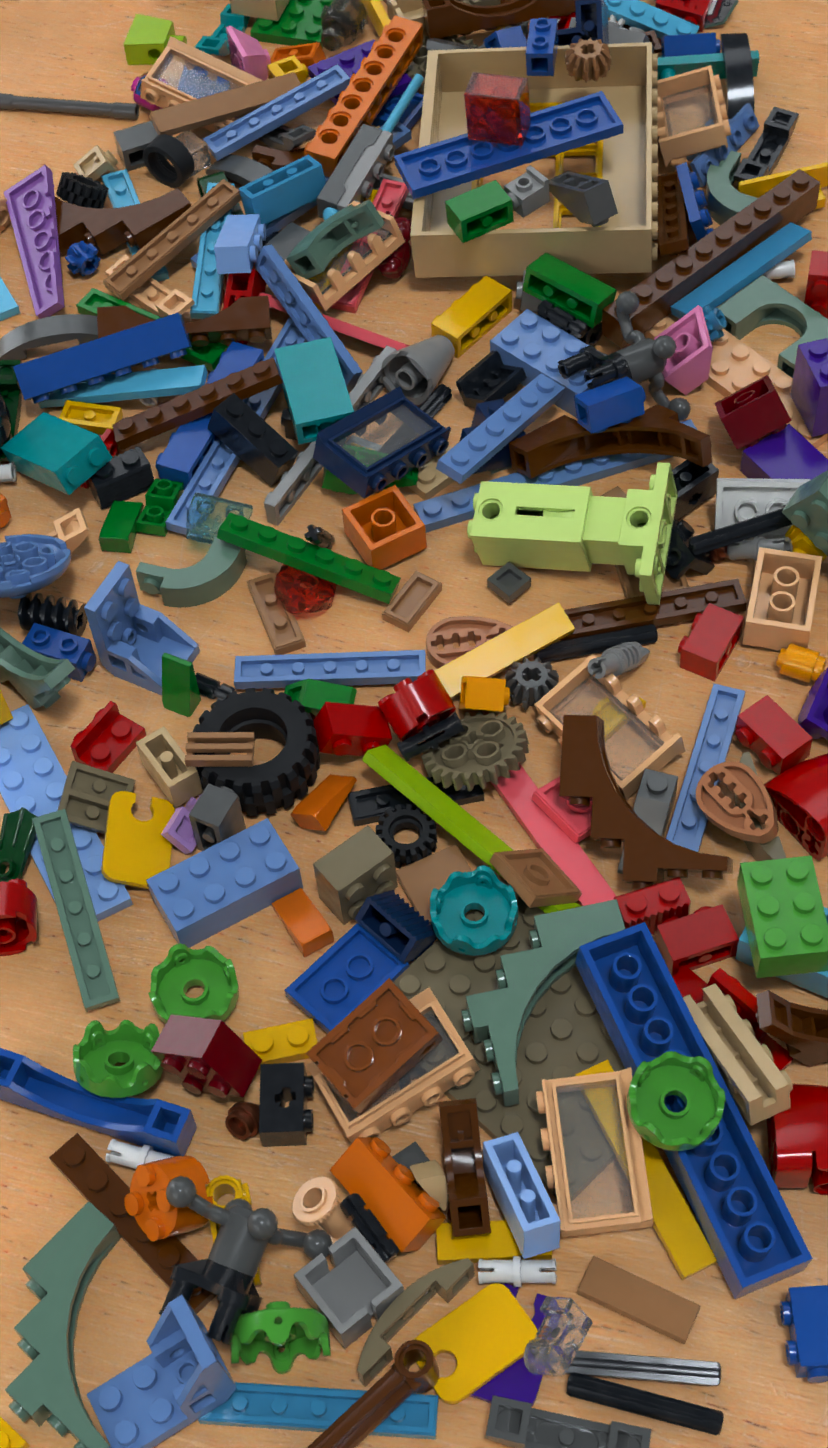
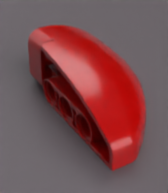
[764,753,828,860]
[766,1084,828,1195]

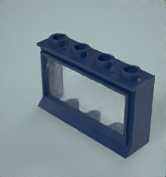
[313,386,451,499]

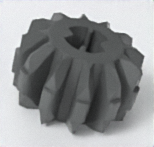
[505,656,559,711]

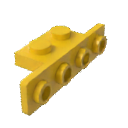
[738,162,828,209]

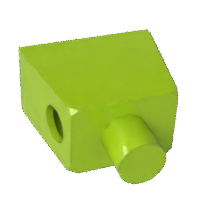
[123,14,187,65]

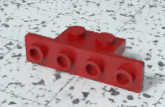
[673,967,793,1071]

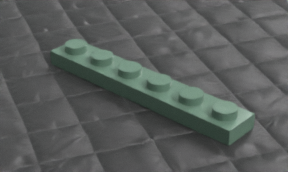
[32,809,120,1012]

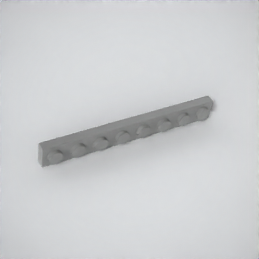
[264,346,397,526]

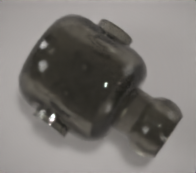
[321,0,368,51]

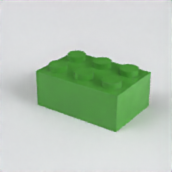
[737,856,828,978]

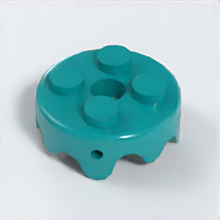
[430,865,518,956]

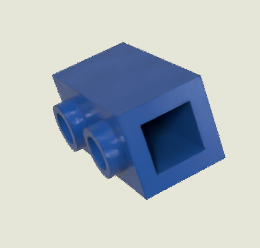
[526,18,558,76]
[661,32,721,57]
[574,376,646,433]
[22,623,96,682]
[780,1285,828,1383]

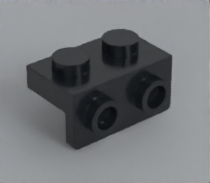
[456,351,527,408]
[666,519,715,580]

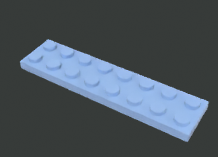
[0,704,133,921]

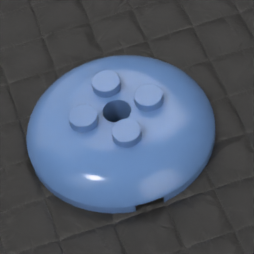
[0,534,71,599]

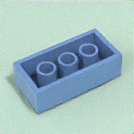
[490,309,600,418]
[146,818,303,948]

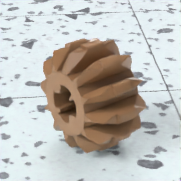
[565,37,612,83]

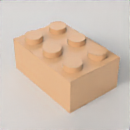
[743,547,823,650]

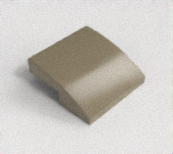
[57,761,136,834]

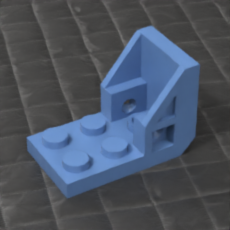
[84,561,200,695]
[86,1295,237,1448]

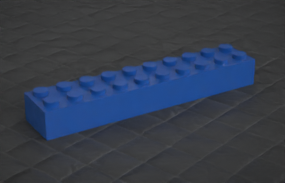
[575,922,813,1299]

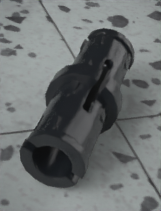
[397,712,465,762]

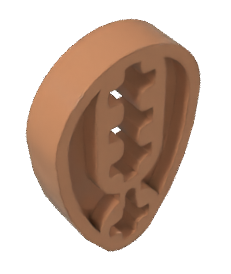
[426,616,513,669]
[696,762,778,844]

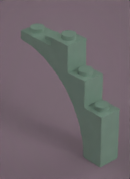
[0,628,76,709]
[461,899,625,1107]
[5,1201,121,1448]

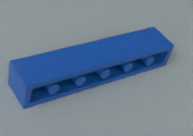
[13,312,192,404]
[156,341,264,490]

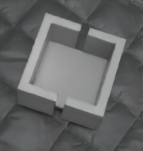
[294,1227,404,1349]

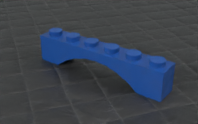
[0,1048,197,1156]

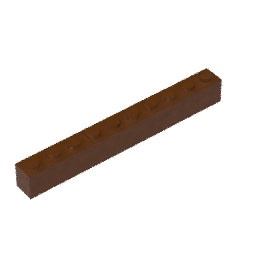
[602,169,820,348]

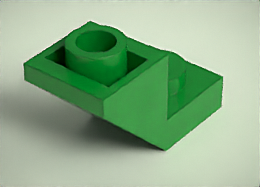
[284,679,357,716]

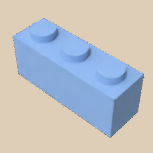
[214,214,266,274]
[483,1132,560,1259]

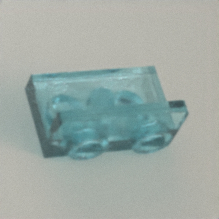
[186,493,253,550]

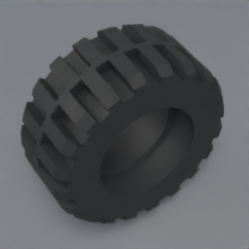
[193,688,320,816]

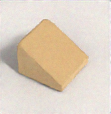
[410,1160,450,1211]

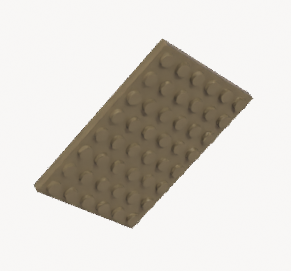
[393,880,625,1202]

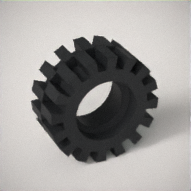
[56,172,109,209]
[376,803,437,869]

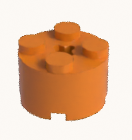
[124,1155,213,1241]

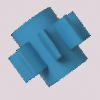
[702,305,727,342]

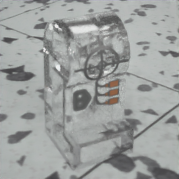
[524,1297,593,1376]

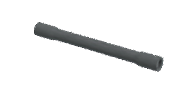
[0,93,139,120]

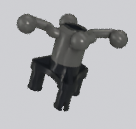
[558,291,691,421]
[159,1176,333,1345]

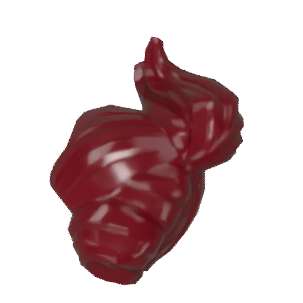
[378,211,412,279]

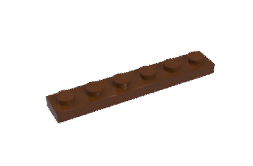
[657,171,689,256]
[112,357,283,450]
[560,579,747,641]
[49,1133,217,1314]

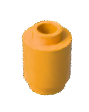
[776,643,827,683]

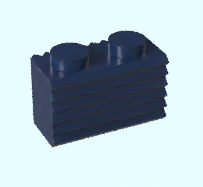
[355,890,437,964]

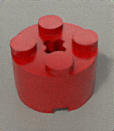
[378,669,456,741]
[0,879,37,956]

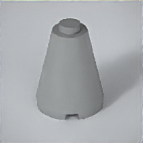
[381,335,455,405]

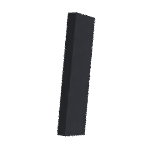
[348,777,484,827]

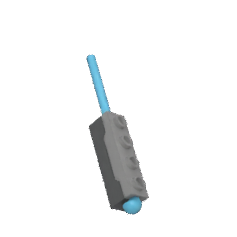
[317,74,424,221]

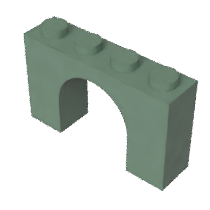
[717,275,828,378]

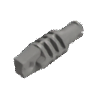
[587,641,650,679]

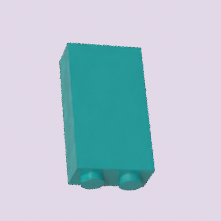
[274,337,354,445]
[1,412,113,495]

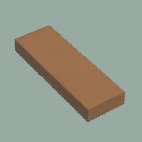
[247,572,306,655]
[577,1256,700,1345]

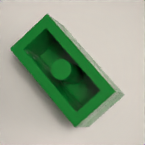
[445,180,514,243]

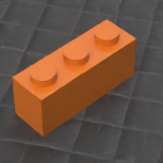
[330,1137,446,1253]

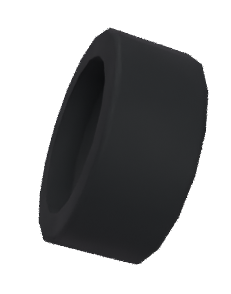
[143,134,195,188]

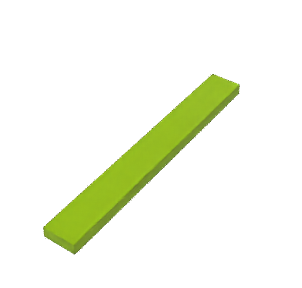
[362,745,581,914]

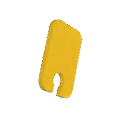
[101,791,175,889]
[414,1283,539,1404]

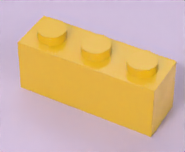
[431,276,512,358]

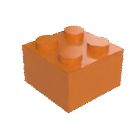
[342,485,427,570]

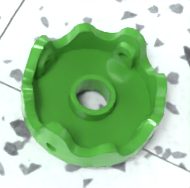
[149,943,239,1024]
[73,1020,164,1098]
[627,1051,725,1151]
[231,1301,331,1374]

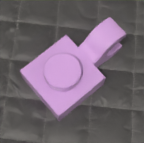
[161,794,201,854]

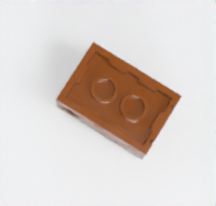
[306,978,443,1115]

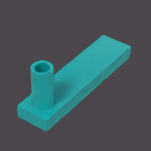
[653,50,759,80]

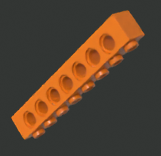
[304,15,423,177]

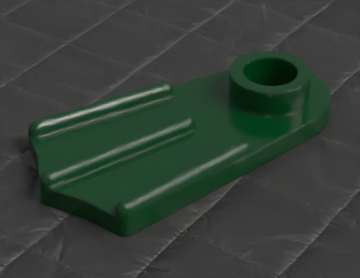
[0,807,38,882]

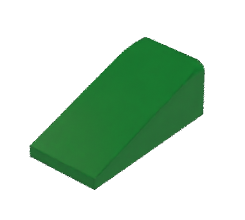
[98,501,144,553]
[162,653,201,717]

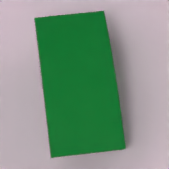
[136,478,184,537]

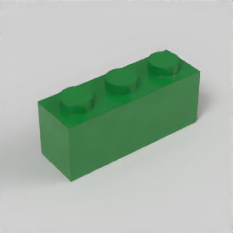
[522,253,617,328]

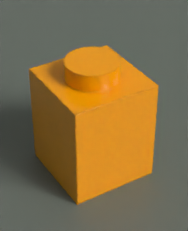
[459,676,510,712]

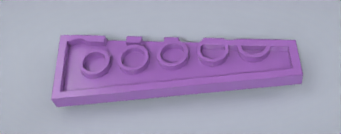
[4,165,65,319]

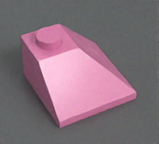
[226,26,271,80]
[654,305,713,395]

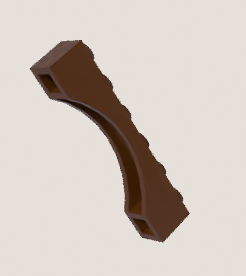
[422,0,576,40]
[97,296,272,347]

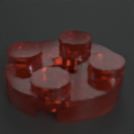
[274,564,337,615]

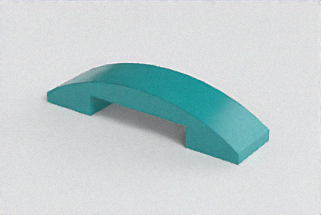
[195,4,250,56]

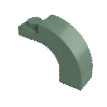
[705,150,758,225]
[286,199,385,279]
[136,537,247,608]

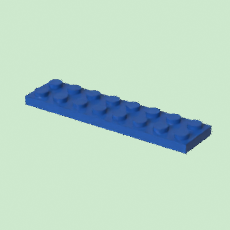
[394,91,623,199]

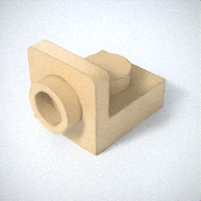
[73,145,118,181]

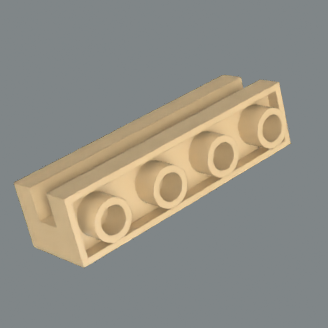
[683,983,793,1126]

